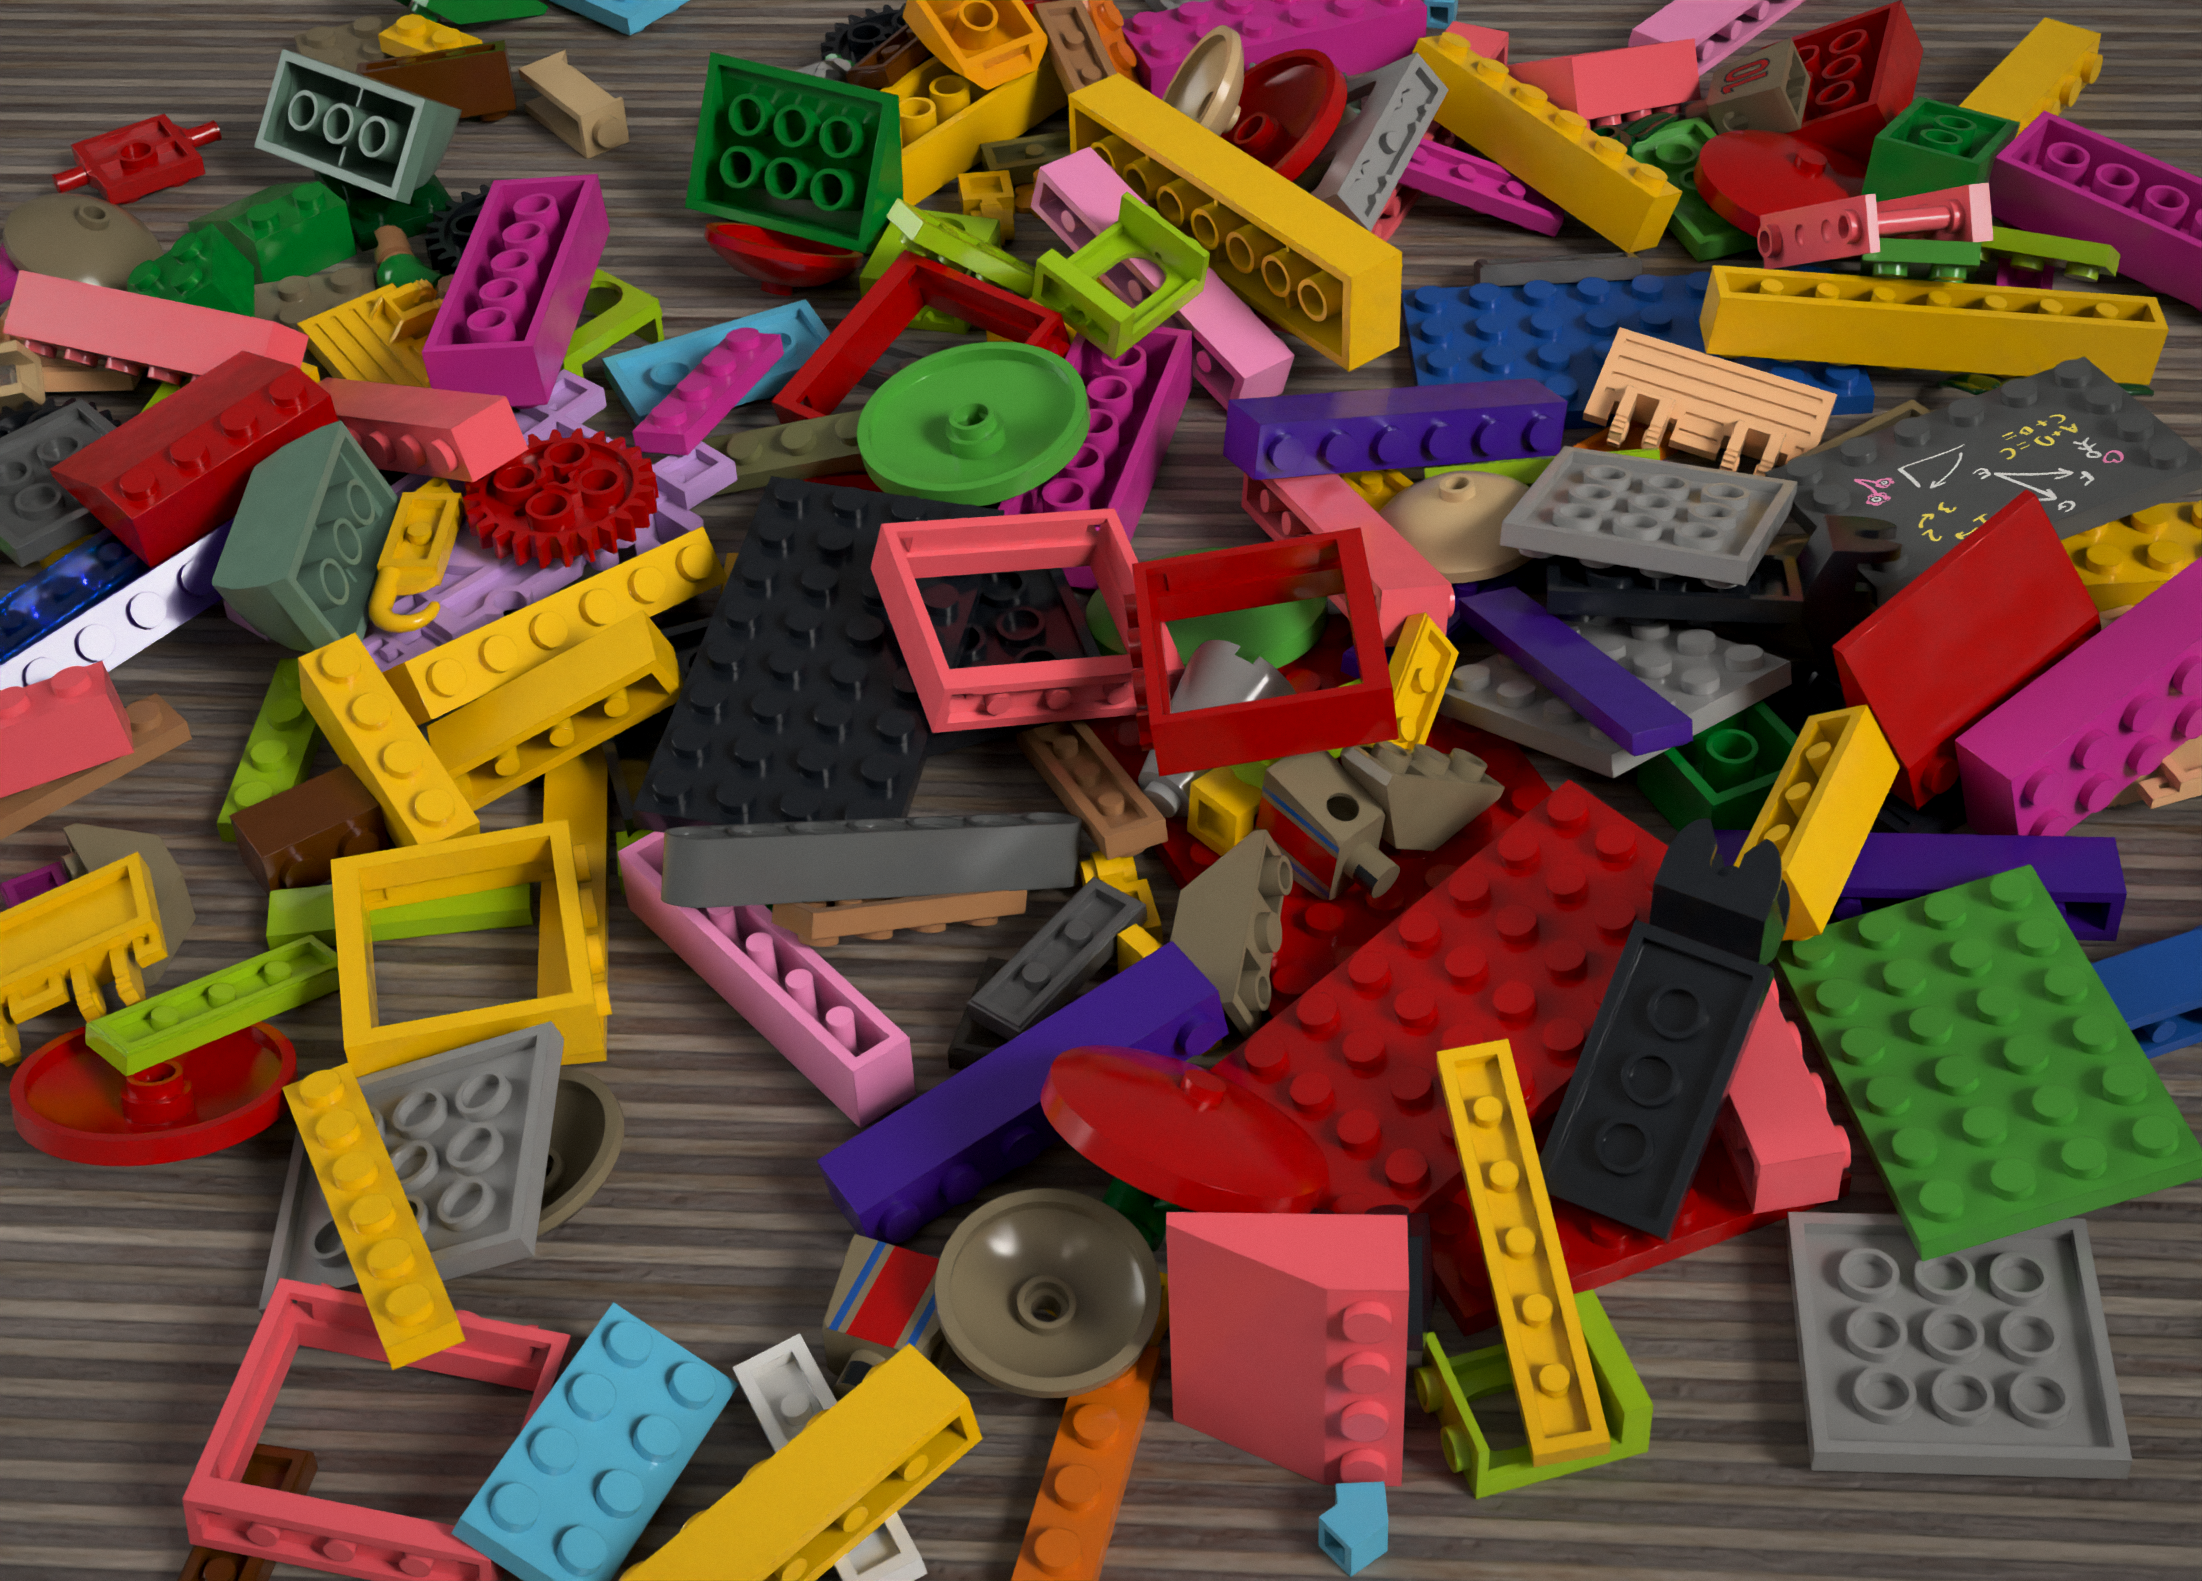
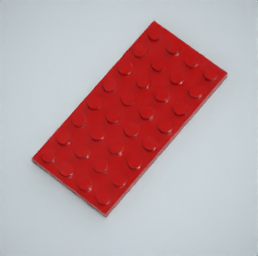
[1209,779,1669,1218]

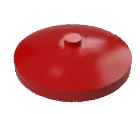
[1220,48,1347,182]
[1693,130,1868,260]
[9,1021,299,1166]
[1040,1045,1328,1214]

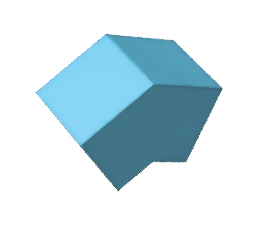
[1424,0,1458,29]
[1318,1482,1389,1578]

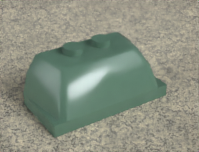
[254,49,462,204]
[212,420,400,652]

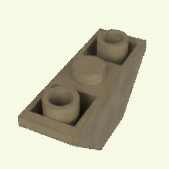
[1340,741,1505,851]
[61,823,196,988]
[1170,829,1293,1039]

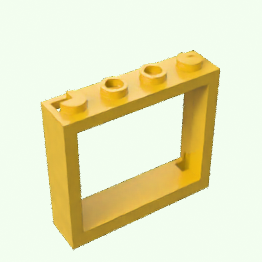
[330,819,612,1078]

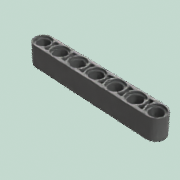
[661,812,1082,908]

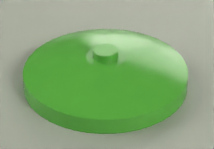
[857,341,1091,507]
[1085,547,1329,669]

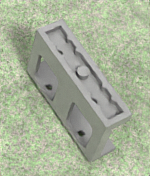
[1292,52,1449,232]

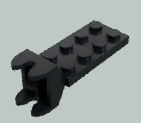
[1546,515,1902,669]
[1539,819,1791,1244]

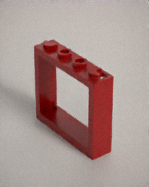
[771,250,1071,471]
[1123,527,1399,777]

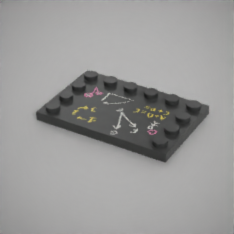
[1765,357,2202,608]

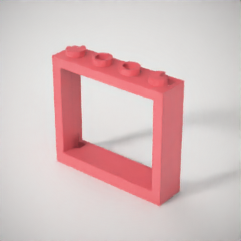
[871,508,1185,733]
[182,1278,571,1581]

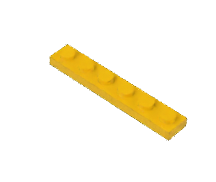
[1437,1039,1611,1468]
[282,1062,466,1371]

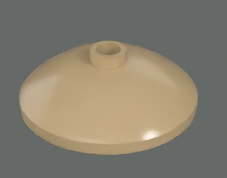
[1162,25,1244,136]
[1378,471,1533,583]

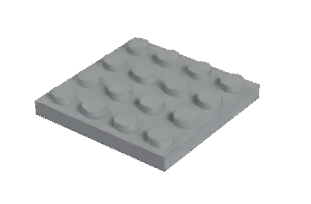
[1500,446,1798,589]
[1437,616,1792,778]
[258,1021,564,1315]
[1785,1212,2132,1479]

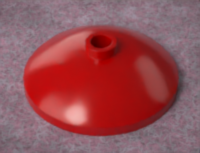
[704,222,863,296]

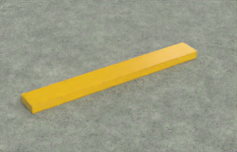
[537,743,611,1065]

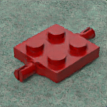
[52,113,222,205]

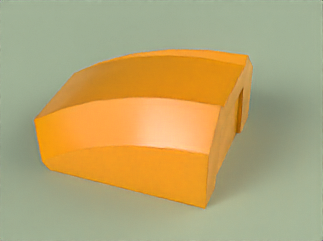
[902,0,1048,91]

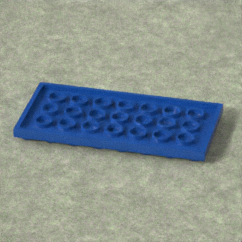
[1401,266,1875,429]

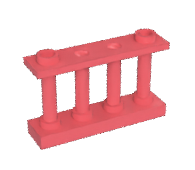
[1757,183,1993,269]

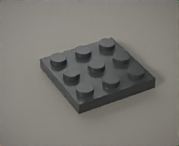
[0,399,117,568]

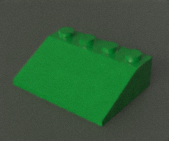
[685,52,904,254]

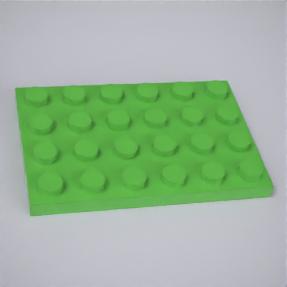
[1772,864,2202,1262]

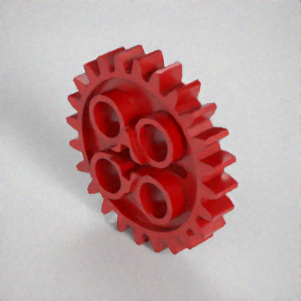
[463,428,659,569]

